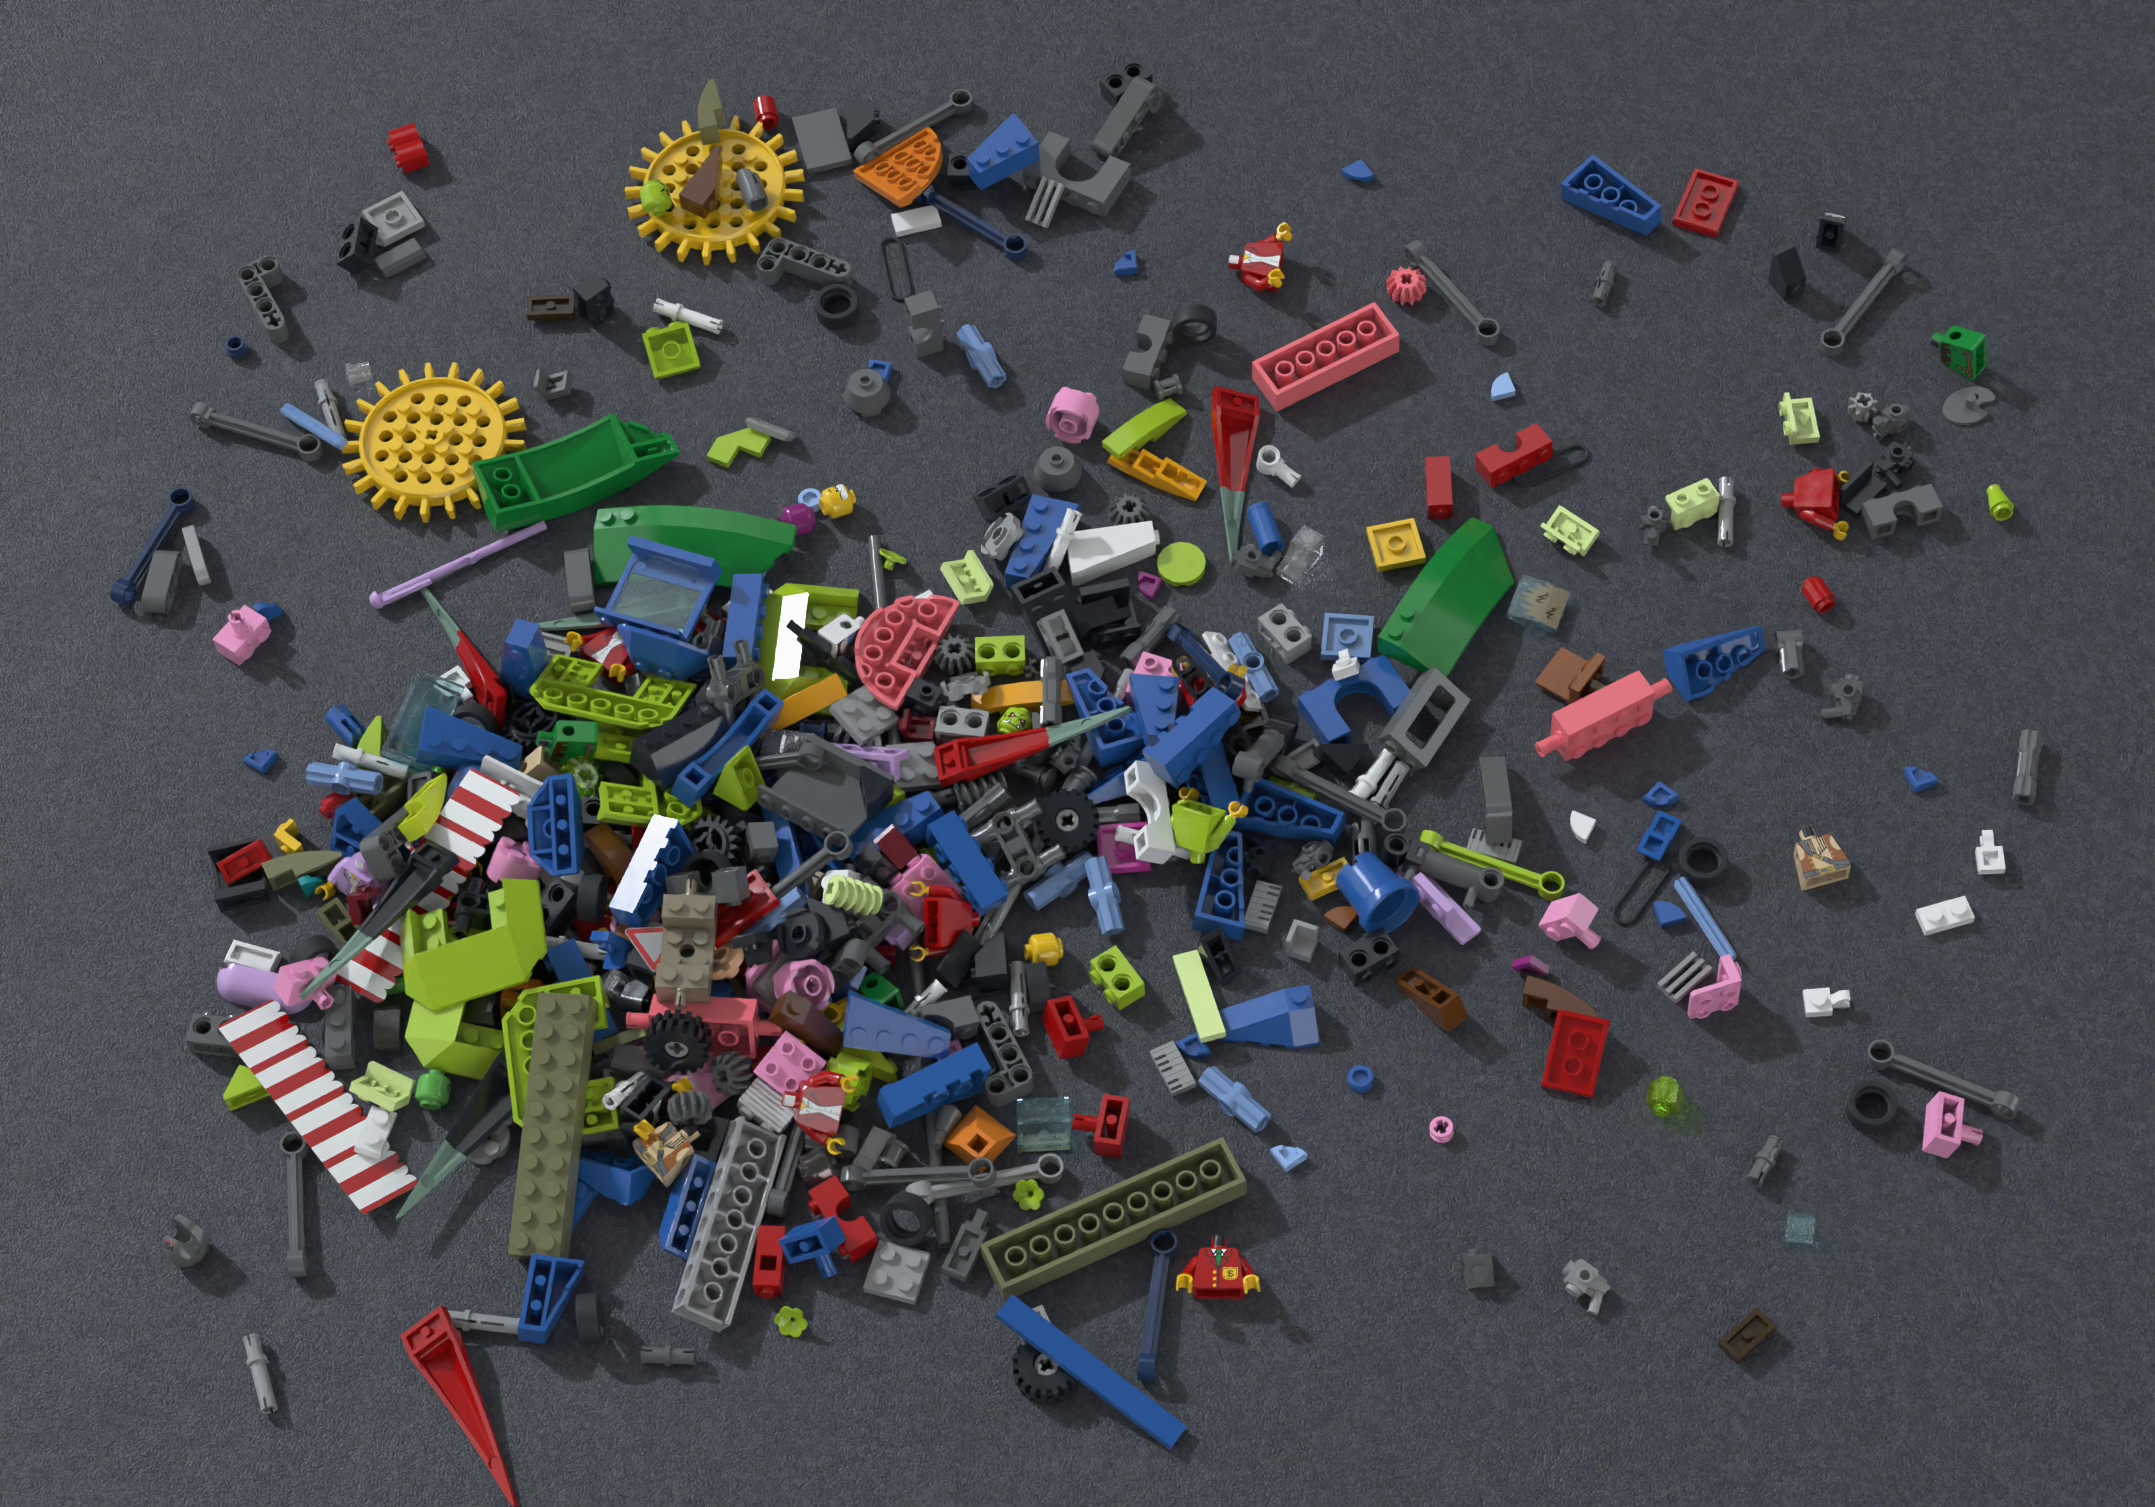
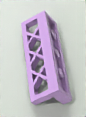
[830,742,910,781]

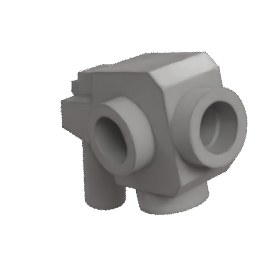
[1562,1259,1610,1315]

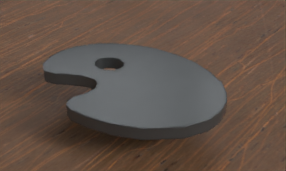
[1942,386,1995,425]

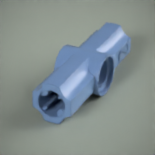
[956,324,1007,389]
[1227,632,1279,703]
[306,762,384,795]
[1024,850,1093,911]
[1084,856,1125,936]
[738,887,809,937]
[1198,1066,1271,1133]

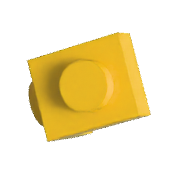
[273,818,305,856]

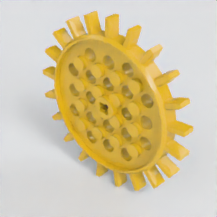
[625,115,805,265]
[341,362,527,523]

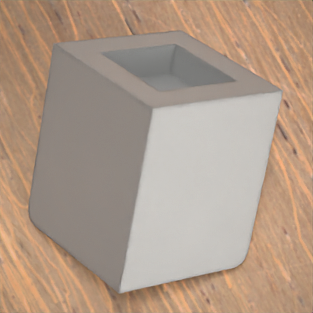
[1286,919,1319,963]

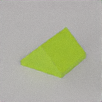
[713,745,766,811]

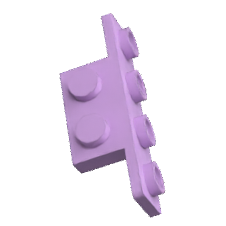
[1396,869,1481,945]

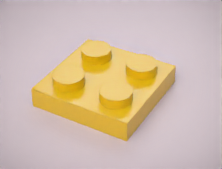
[1366,518,1426,572]

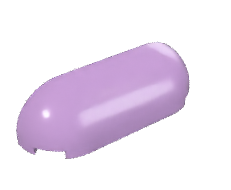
[217,964,313,1014]

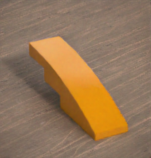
[1107,448,1207,501]
[760,673,848,739]
[971,680,1074,716]

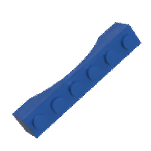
[671,688,784,808]

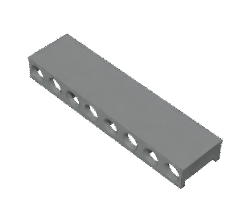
[671,1116,787,1333]

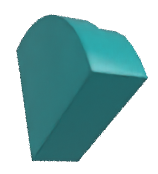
[298,875,327,898]

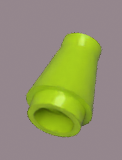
[1986,484,2014,521]

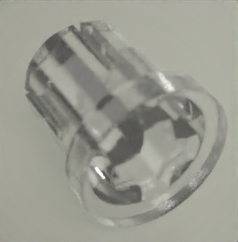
[344,362,372,387]

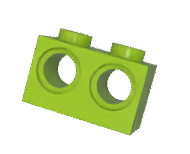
[975,635,1026,677]
[1089,945,1145,1011]

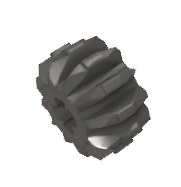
[1109,492,1150,526]
[935,633,975,676]
[709,1051,754,1096]
[667,1090,713,1127]

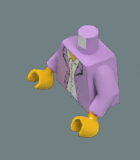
[315,852,389,909]

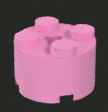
[1045,387,1099,444]
[486,837,543,883]
[772,959,835,1010]

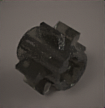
[1023,656,1044,682]

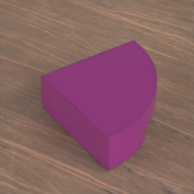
[1138,571,1163,602]
[1512,955,1550,976]

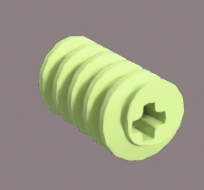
[824,874,883,916]

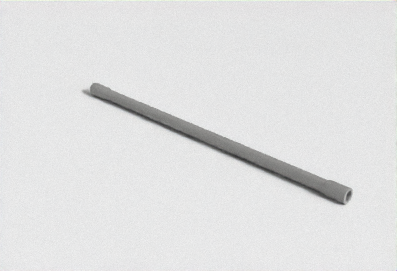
[977,669,1134,947]

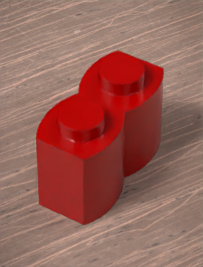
[386,122,430,174]

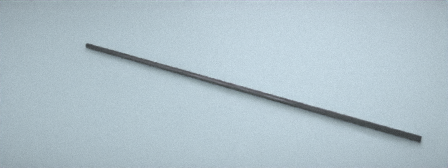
[868,535,951,1248]

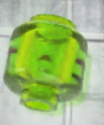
[1646,1076,1683,1117]

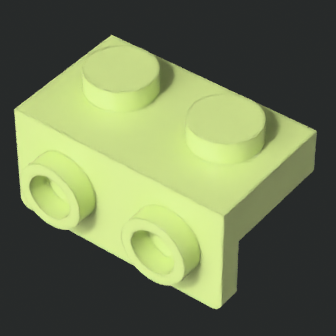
[1779,392,1820,445]
[1665,478,1720,530]
[1540,505,1601,557]
[940,550,994,605]
[349,1061,415,1112]

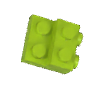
[642,321,701,380]

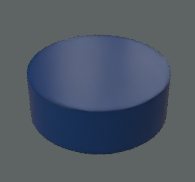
[1347,1065,1374,1093]

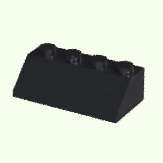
[629,701,729,791]

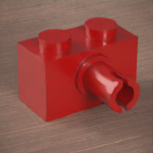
[1041,995,1104,1060]
[1072,1094,1131,1159]

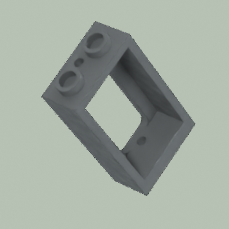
[1378,668,1471,771]

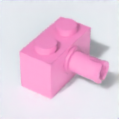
[212,605,271,666]
[1538,893,1601,949]
[274,956,338,1010]
[1922,1091,1983,1158]

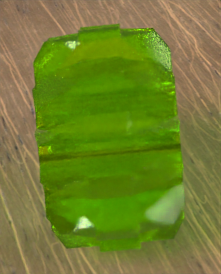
[561,756,604,800]

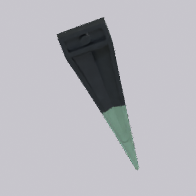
[299,839,460,1000]
[396,1048,513,1220]

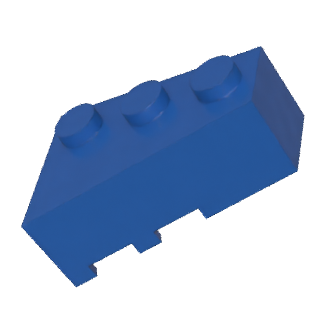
[967,112,1040,190]
[1129,673,1180,747]
[330,797,411,884]
[518,1253,585,1344]

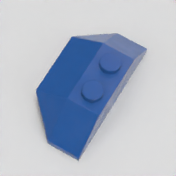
[617,624,711,680]
[527,773,585,877]
[659,1153,717,1260]

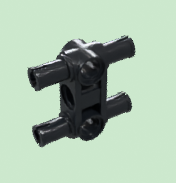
[452,877,492,940]

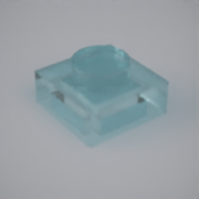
[1785,1213,1815,1244]

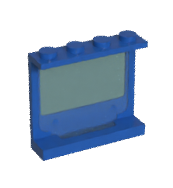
[593,535,722,643]

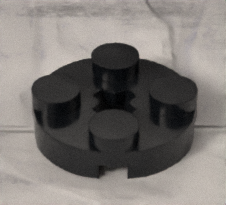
[777,907,825,960]

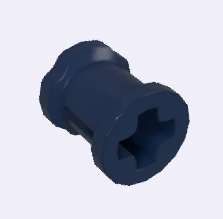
[799,718,828,740]

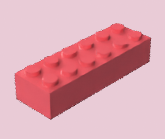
[1252,302,1400,412]

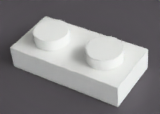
[1915,896,1975,936]
[354,1105,397,1160]

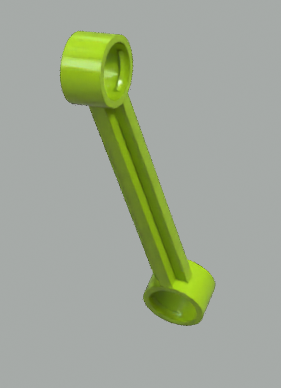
[1418,830,1565,901]

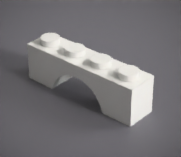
[1124,760,1176,864]

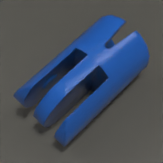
[325,704,367,748]

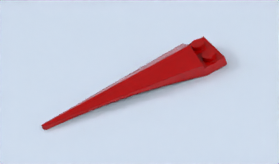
[400,1306,518,1507]

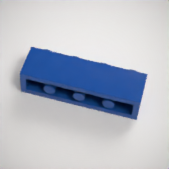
[722,574,770,670]
[543,938,618,1044]

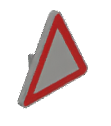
[625,926,663,973]

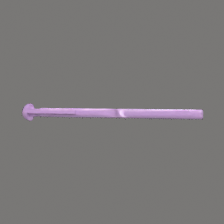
[369,521,547,609]

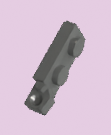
[941,1209,989,1283]

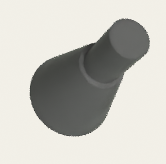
[931,1104,962,1150]

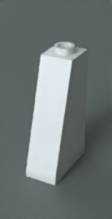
[1067,521,1160,586]

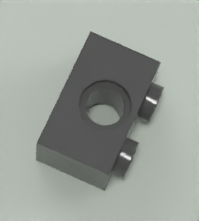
[741,822,778,872]

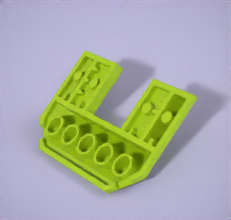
[757,583,860,716]
[530,654,697,730]
[592,720,702,828]
[399,878,547,1012]
[405,925,505,1081]
[502,975,621,1136]

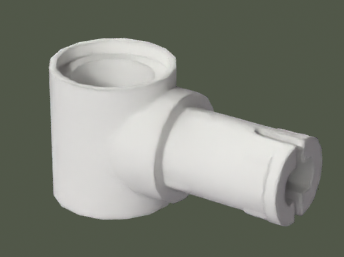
[1256,445,1301,488]

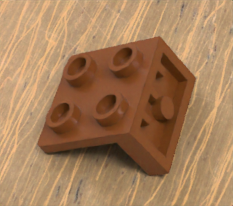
[1536,647,1605,704]

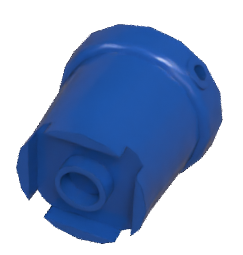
[1336,852,1420,934]

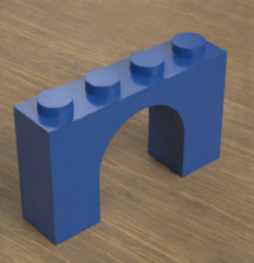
[1298,654,1410,744]

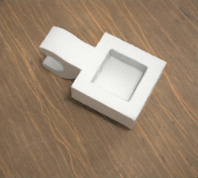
[1332,648,1360,681]
[437,665,476,704]
[1975,830,2006,875]
[1803,988,1851,1018]

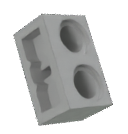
[1258,603,1312,665]
[1037,609,1084,665]
[935,705,991,745]

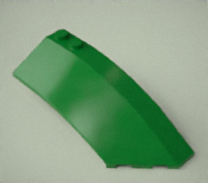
[471,412,680,533]
[594,505,797,588]
[1378,517,1514,678]

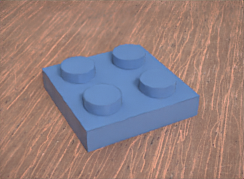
[1321,613,1374,663]

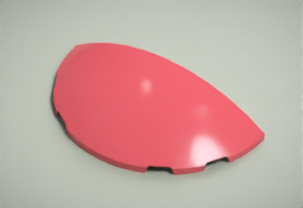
[854,594,960,711]

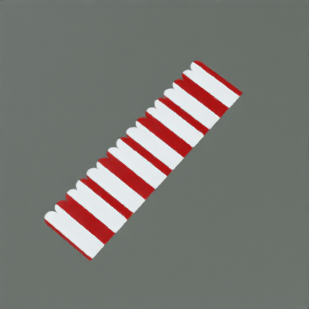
[335,768,520,1003]
[217,1000,417,1215]

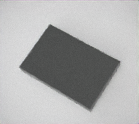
[792,108,852,174]

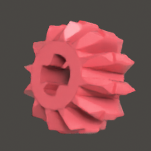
[1386,266,1426,306]

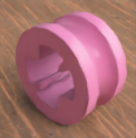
[1429,1116,1454,1143]

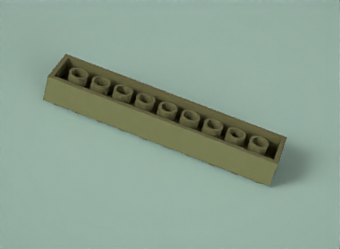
[508,992,598,1260]
[980,1137,1247,1302]

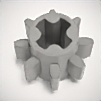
[1847,392,1878,422]

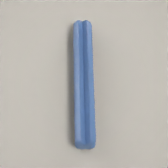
[280,403,347,450]
[1674,877,1736,960]

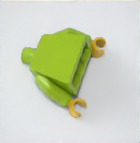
[1170,787,1248,864]

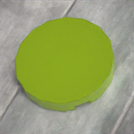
[1157,542,1206,587]

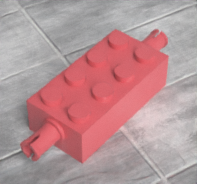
[1535,670,1672,761]
[626,994,784,1059]

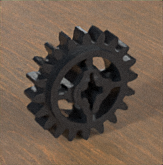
[502,698,571,754]
[683,814,742,885]

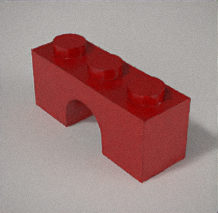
[1475,423,1553,488]
[808,1175,878,1263]

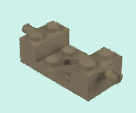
[655,880,718,1010]

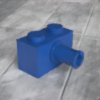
[778,1216,846,1279]

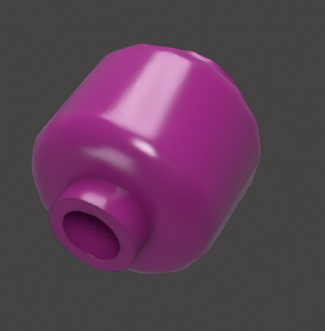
[778,503,816,536]

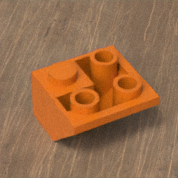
[943,1105,1016,1174]

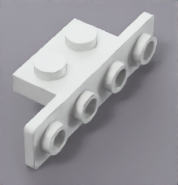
[1202,631,1263,712]
[480,755,543,819]

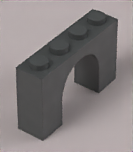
[1023,131,1131,217]

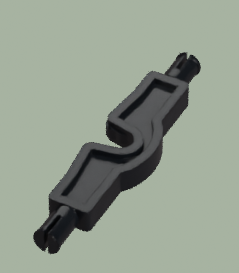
[785,619,865,690]

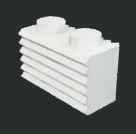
[737,1077,795,1136]

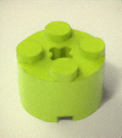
[826,1051,874,1112]

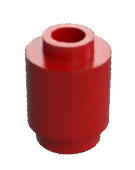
[753,95,779,130]
[1801,576,1836,614]
[318,791,355,821]

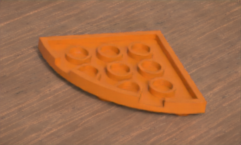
[853,126,943,208]

